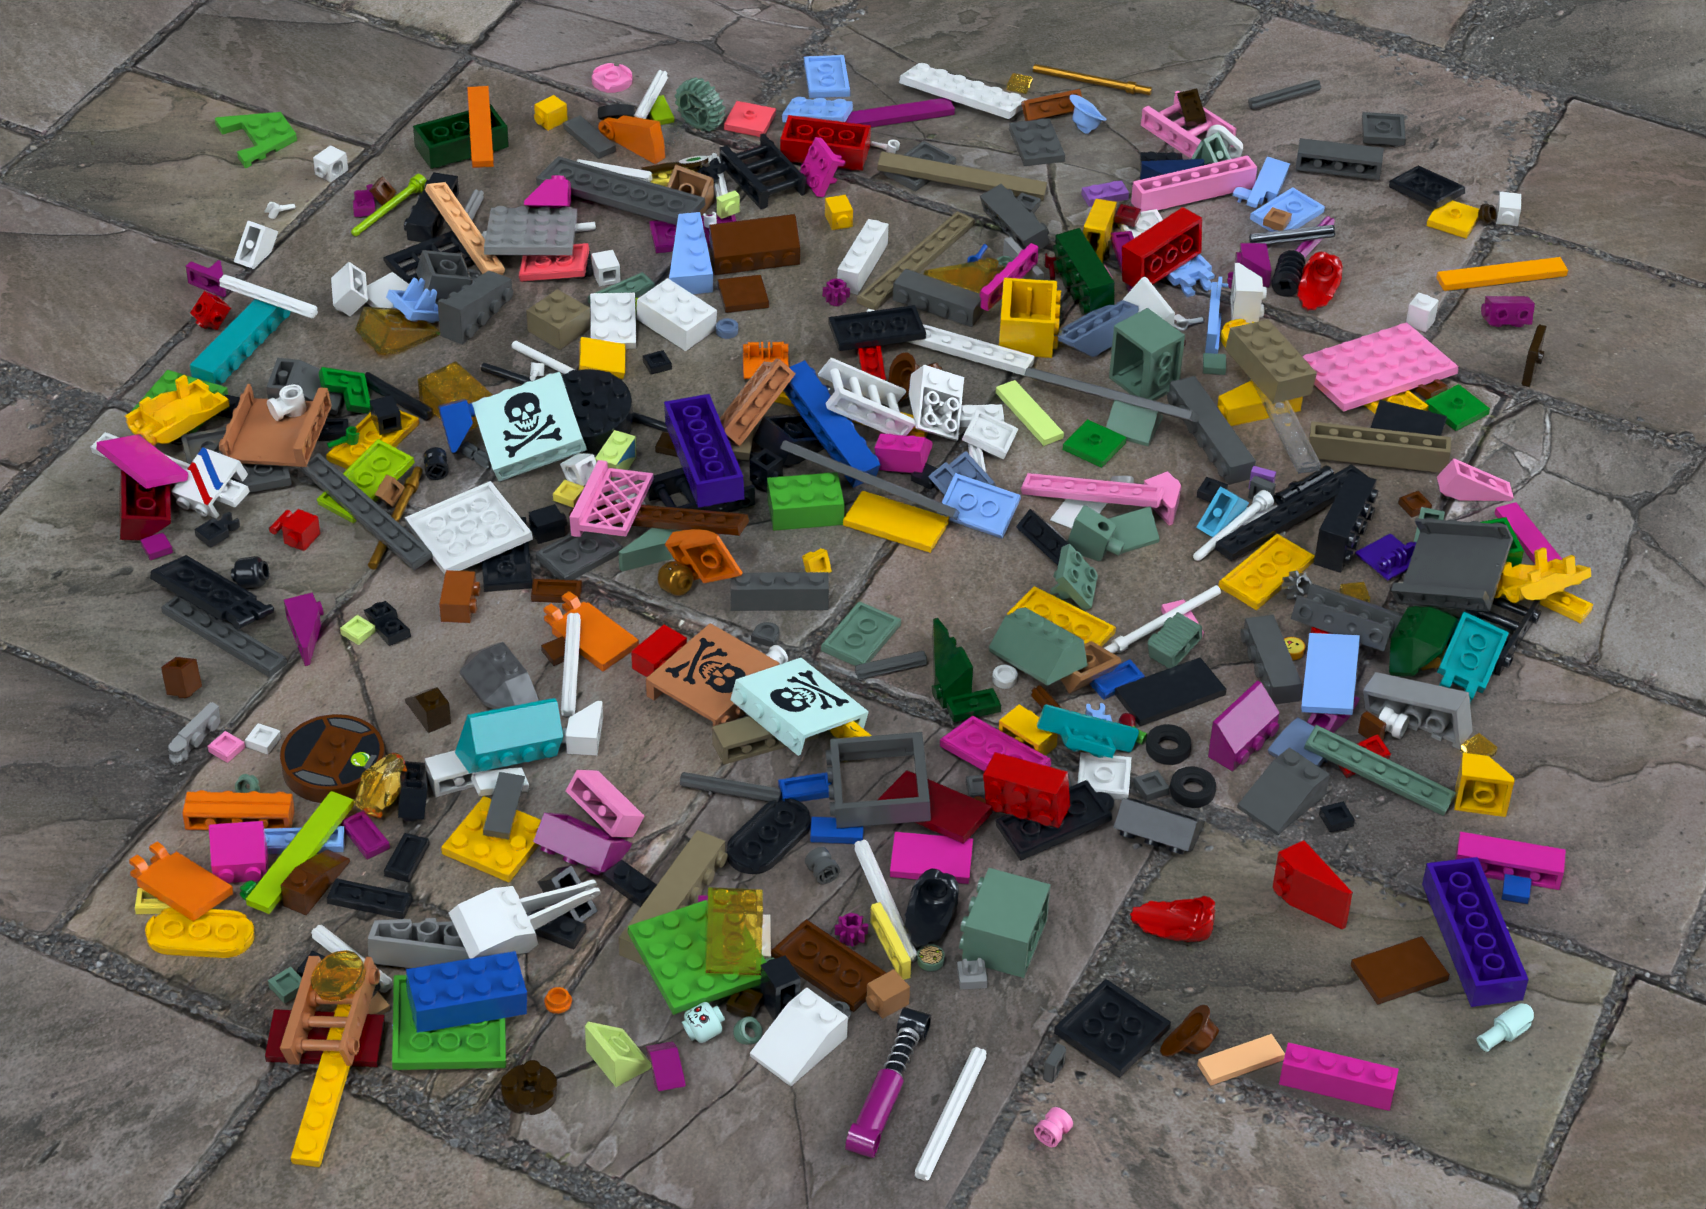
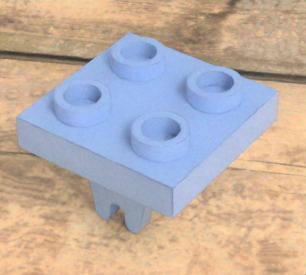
[386,277,439,323]

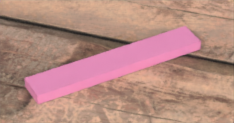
[1021,473,1164,508]

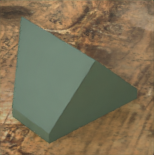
[1191,132,1231,164]

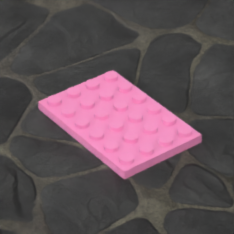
[1302,323,1458,412]

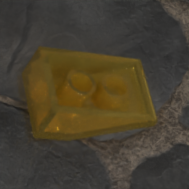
[923,257,1005,294]
[355,307,440,355]
[705,887,763,976]

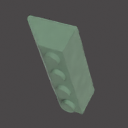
[989,607,1088,685]

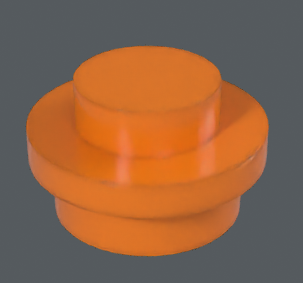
[544,987,572,1014]

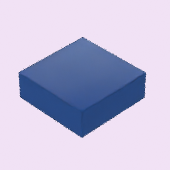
[1501,874,1531,904]

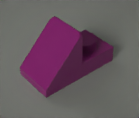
[186,260,226,298]

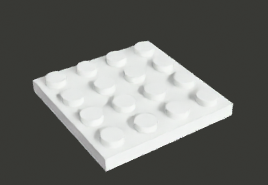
[405,481,533,575]

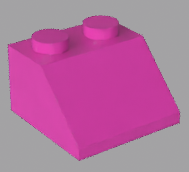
[524,175,571,208]
[875,434,933,473]
[209,821,269,883]

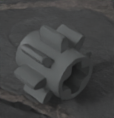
[1281,570,1312,601]

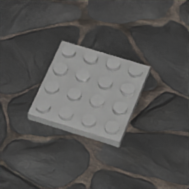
[484,206,577,255]

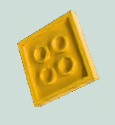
[441,796,541,883]

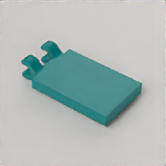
[1437,612,1509,702]

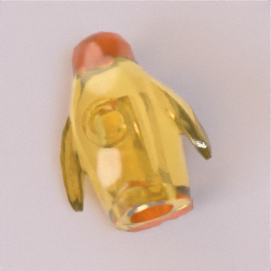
[353,752,407,818]

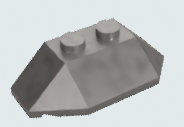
[460,642,539,709]

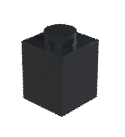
[370,395,402,435]
[528,504,567,544]

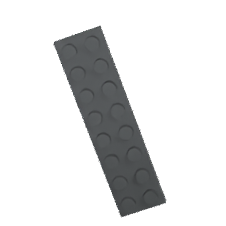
[536,156,706,226]

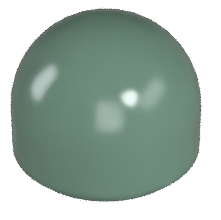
[733,1017,762,1045]

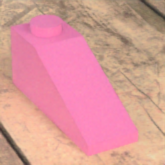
[1437,458,1514,501]

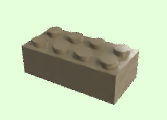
[1225,319,1317,404]

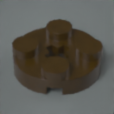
[501,1060,557,1115]

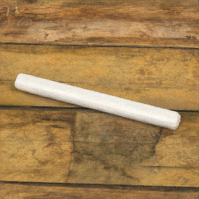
[854,839,917,962]
[915,1047,987,1181]

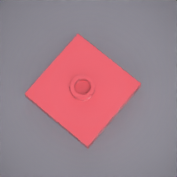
[724,101,776,137]

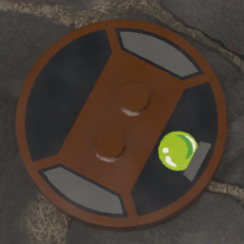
[280,714,386,803]

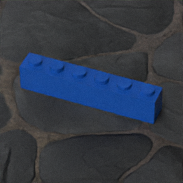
[783,360,881,488]

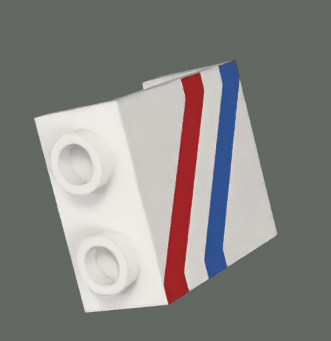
[171,447,248,519]

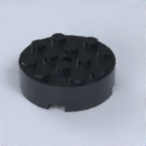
[562,369,634,455]

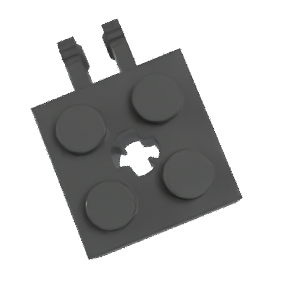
[416,250,481,300]

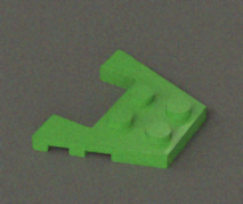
[215,112,297,168]

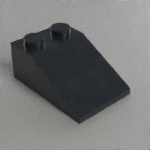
[753,414,825,466]

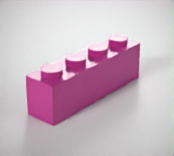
[1455,832,1566,890]
[1279,1042,1399,1111]

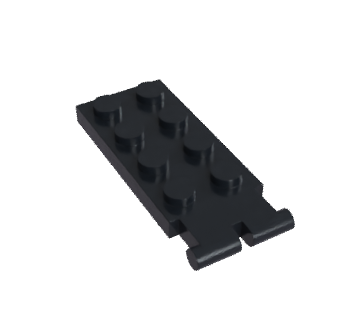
[150,555,274,630]

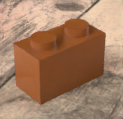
[439,570,480,623]

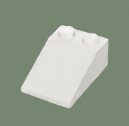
[750,987,848,1086]

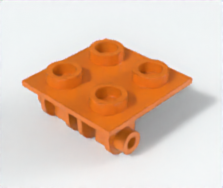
[743,341,789,379]

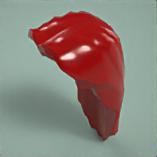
[1297,251,1343,312]
[1130,896,1216,942]

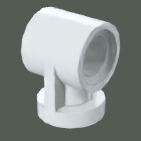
[267,385,307,421]

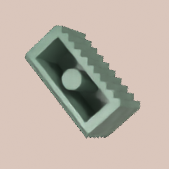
[1148,612,1202,668]

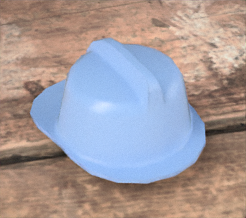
[1069,95,1107,134]

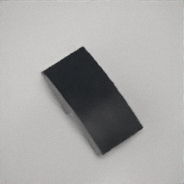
[364,601,411,646]

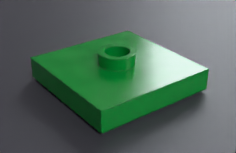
[1425,384,1490,431]
[1063,419,1127,468]

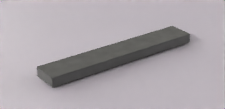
[161,595,287,678]

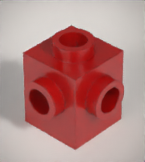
[190,291,231,330]

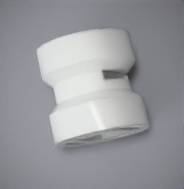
[1379,706,1410,739]

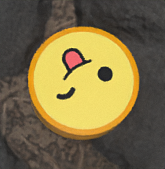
[1284,637,1305,660]

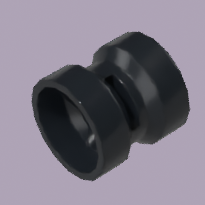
[423,447,448,480]

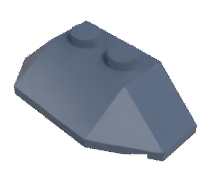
[1058,300,1139,357]

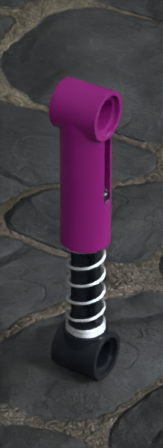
[845,1007,931,1158]

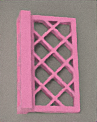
[569,460,654,537]

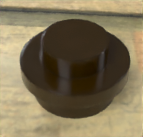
[1478,203,1497,225]

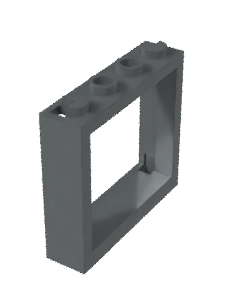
[826,732,931,828]

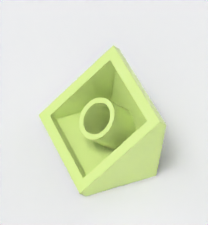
[585,1022,652,1087]

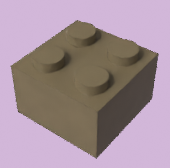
[526,289,591,350]

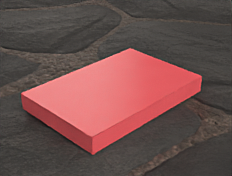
[519,243,590,282]

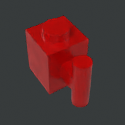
[269,509,320,551]

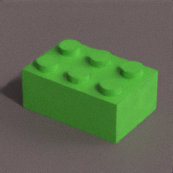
[767,472,844,531]

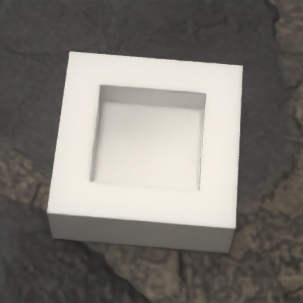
[245,723,281,754]

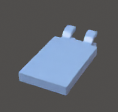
[1165,254,1215,298]

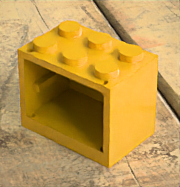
[999,278,1061,358]

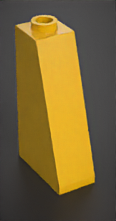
[1083,199,1117,263]
[1217,380,1303,426]

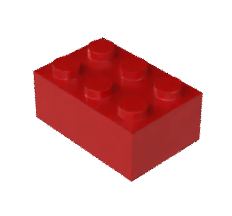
[983,752,1070,828]

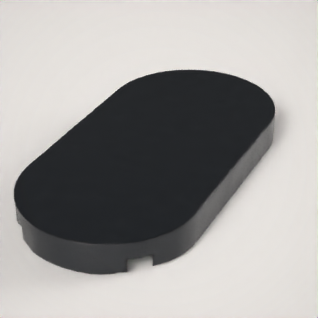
[727,798,811,874]

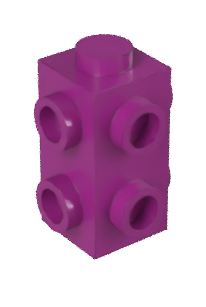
[1481,296,1535,327]

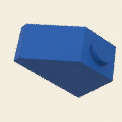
[438,399,475,453]

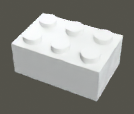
[636,278,717,351]

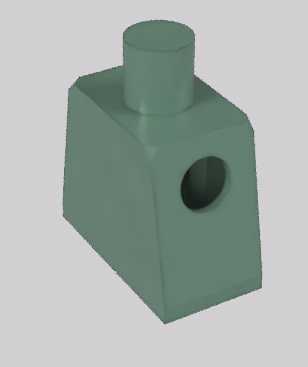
[1068,505,1125,561]

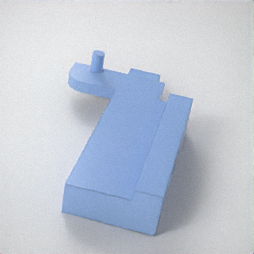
[1232,157,1290,208]
[1205,277,1228,354]

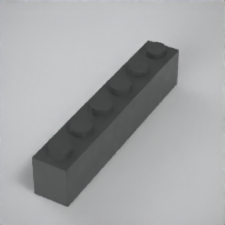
[1167,376,1256,485]

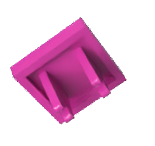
[800,137,845,197]

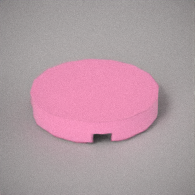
[592,63,632,93]

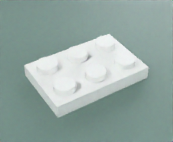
[590,293,636,349]

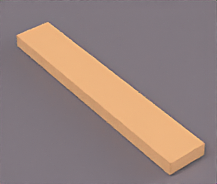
[425,182,505,275]

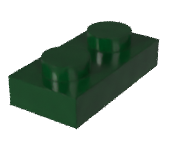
[945,688,1001,722]

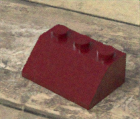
[119,470,171,540]

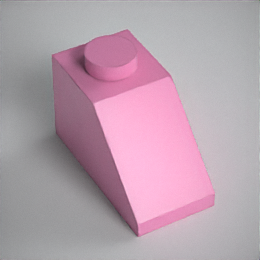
[1144,471,1181,525]

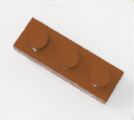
[1021,89,1082,121]

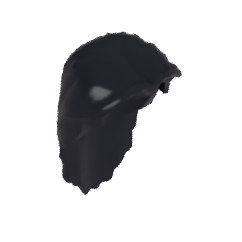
[904,868,959,948]

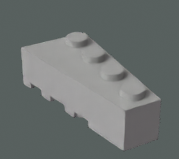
[1363,672,1473,750]

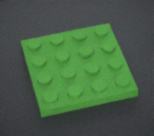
[627,894,766,1015]
[392,975,506,1070]

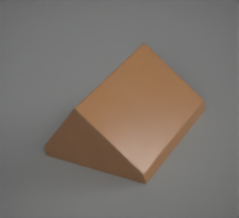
[667,165,714,215]
[1061,641,1121,694]

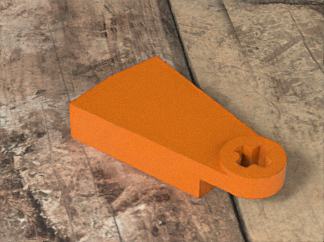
[598,115,665,164]

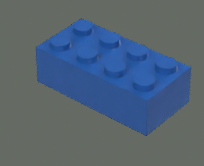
[406,951,527,1033]

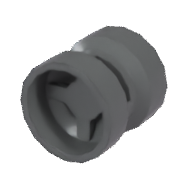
[805,847,840,884]

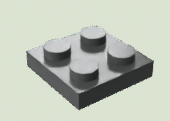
[1361,112,1406,146]

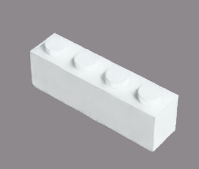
[837,219,889,295]

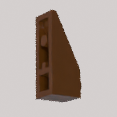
[280,849,350,916]

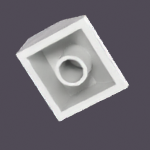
[1230,263,1267,325]

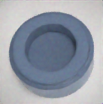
[716,318,738,339]

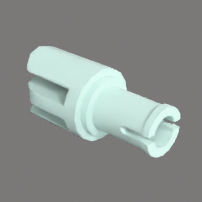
[1477,1003,1534,1052]

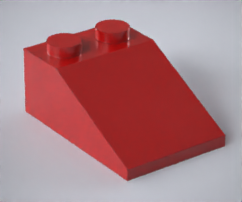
[1272,840,1353,929]

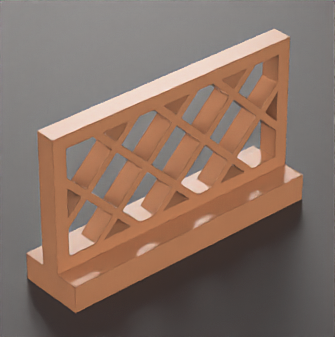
[720,359,796,446]

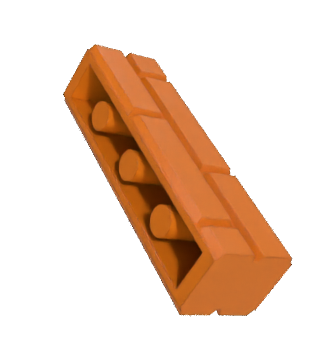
[183,790,294,830]

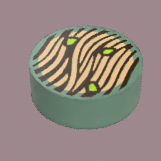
[917,944,945,971]

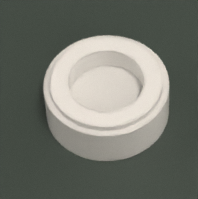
[992,665,1018,689]

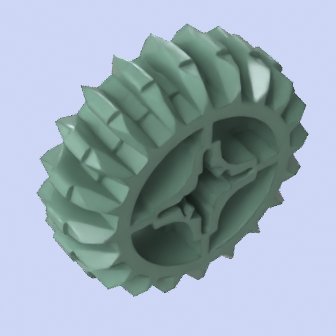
[674,77,726,132]

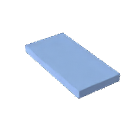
[1301,633,1360,715]

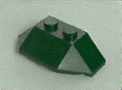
[1389,606,1458,676]

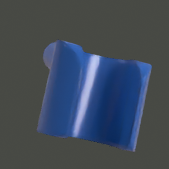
[967,244,988,273]

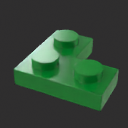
[319,367,370,414]

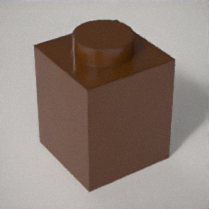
[161,657,202,698]

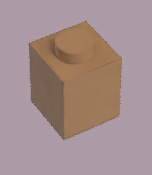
[866,969,910,1019]

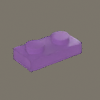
[1081,180,1129,207]

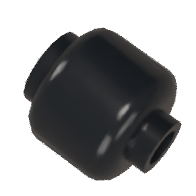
[231,556,270,589]

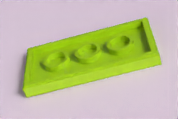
[317,439,415,524]

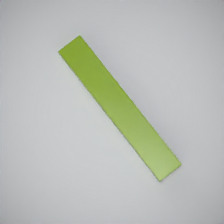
[246,791,354,914]

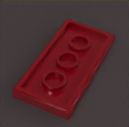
[878,770,993,844]
[265,1009,385,1067]

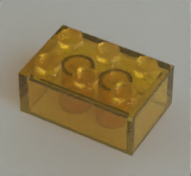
[418,361,493,431]

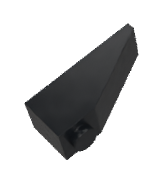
[397,761,427,822]

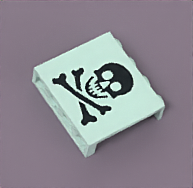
[472,372,587,482]
[730,658,869,756]

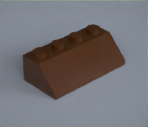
[709,214,800,275]

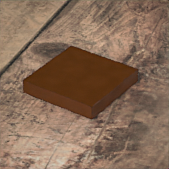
[718,275,769,313]

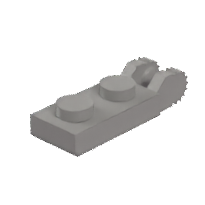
[168,702,220,766]

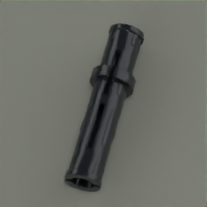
[1274,465,1334,505]

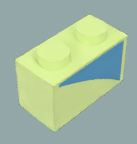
[595,430,636,480]

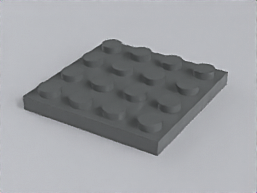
[181,427,292,493]

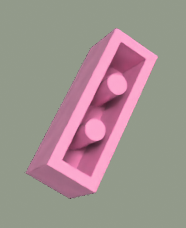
[566,770,644,837]

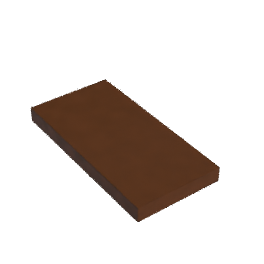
[771,919,886,1012]

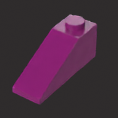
[284,592,324,666]

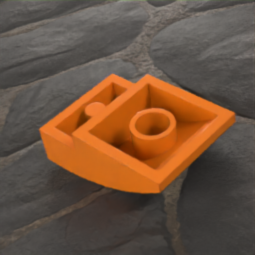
[665,529,743,584]

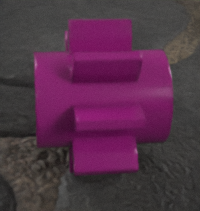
[822,278,850,306]
[835,913,868,947]

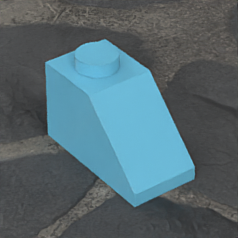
[1196,486,1249,537]

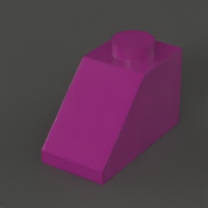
[1235,243,1272,288]

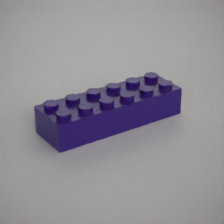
[664,394,744,508]
[1422,857,1529,1007]

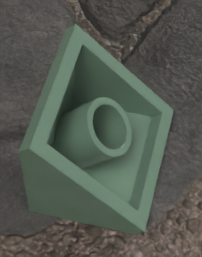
[1106,400,1163,446]
[1107,507,1160,554]

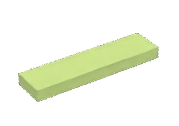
[996,380,1064,446]

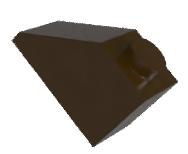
[405,687,451,733]

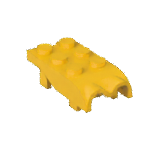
[125,375,229,446]
[1494,548,1591,603]

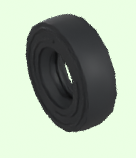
[598,104,635,120]
[1146,724,1191,765]
[1170,766,1216,808]

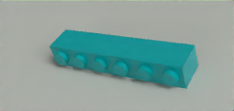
[190,288,291,385]

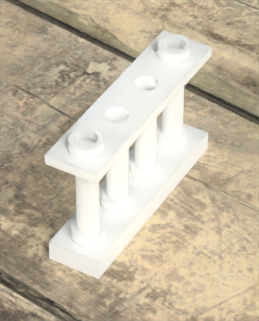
[818,358,916,436]

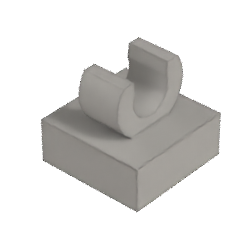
[957,958,987,990]

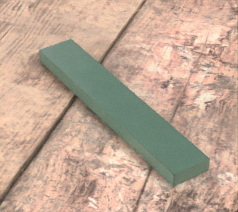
[1304,725,1456,816]

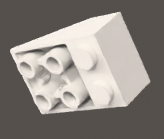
[909,365,964,441]

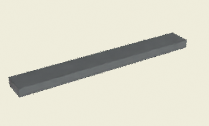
[1025,367,1199,423]
[780,440,960,520]
[300,453,433,571]

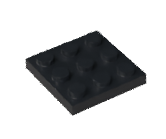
[1054,979,1171,1078]

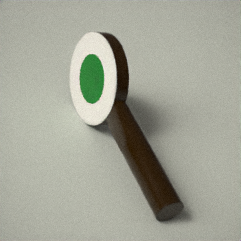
[641,156,709,174]

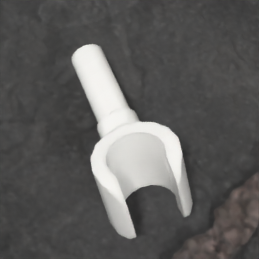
[871,140,900,154]
[264,202,295,219]
[703,212,717,228]
[1174,314,1203,331]
[530,362,544,381]

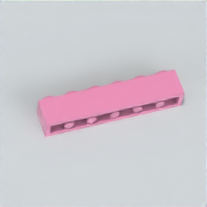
[1131,155,1257,212]

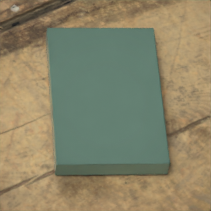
[821,601,901,666]

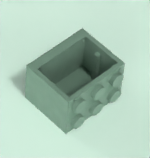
[1109,308,1185,401]
[959,868,1051,978]

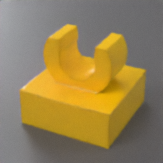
[802,548,832,573]

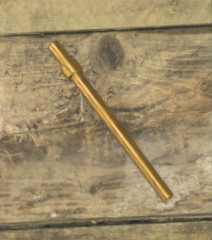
[1033,64,1152,95]
[368,466,423,570]

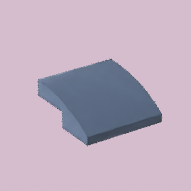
[928,451,996,496]
[1268,717,1328,767]

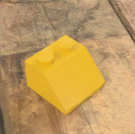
[1454,753,1514,817]

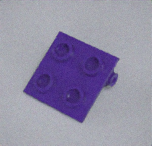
[1355,533,1417,581]

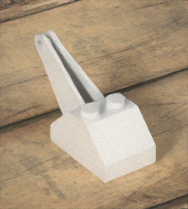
[449,879,601,959]

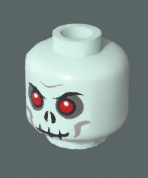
[682,1002,725,1043]

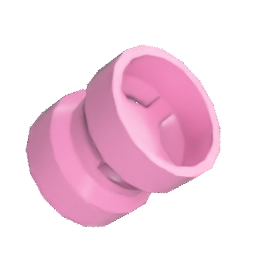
[1034,1107,1073,1147]

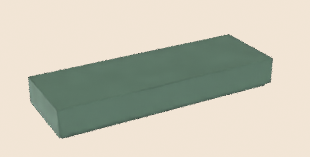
[588,272,655,305]

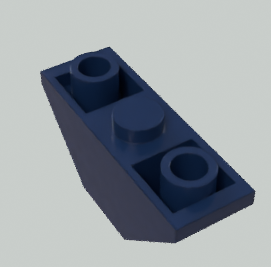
[1140,159,1205,180]

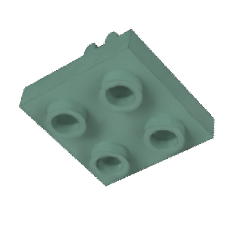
[1050,544,1098,611]

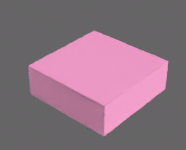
[208,731,245,763]

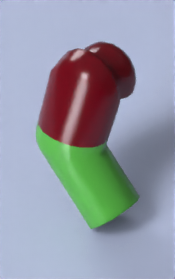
[1118,713,1148,745]

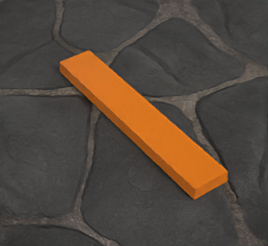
[467,86,494,168]

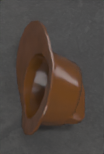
[888,352,920,403]
[1160,1005,1219,1057]

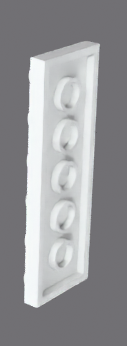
[899,63,1028,119]

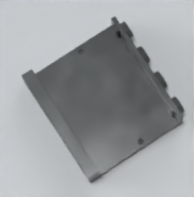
[1391,518,1513,612]

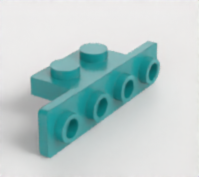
[1037,704,1139,758]

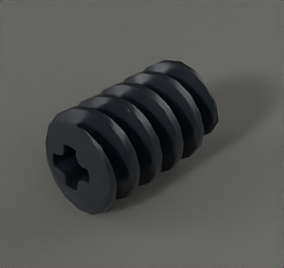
[1272,250,1306,297]

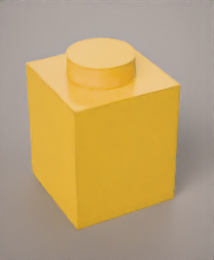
[534,95,568,131]
[825,195,853,230]

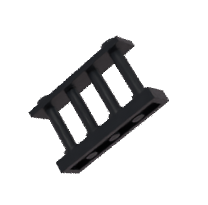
[720,133,807,209]
[646,467,755,513]
[1447,597,1542,676]

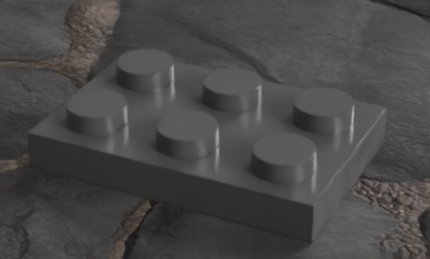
[1009,119,1065,166]

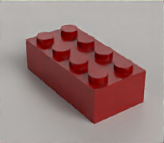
[780,115,871,171]
[1122,207,1202,287]

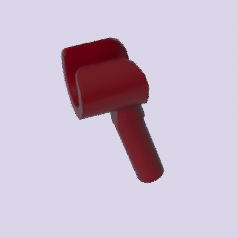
[1044,253,1056,280]

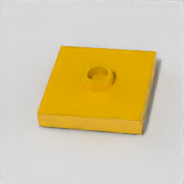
[1426,200,1479,239]

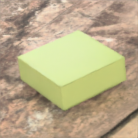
[340,615,376,645]

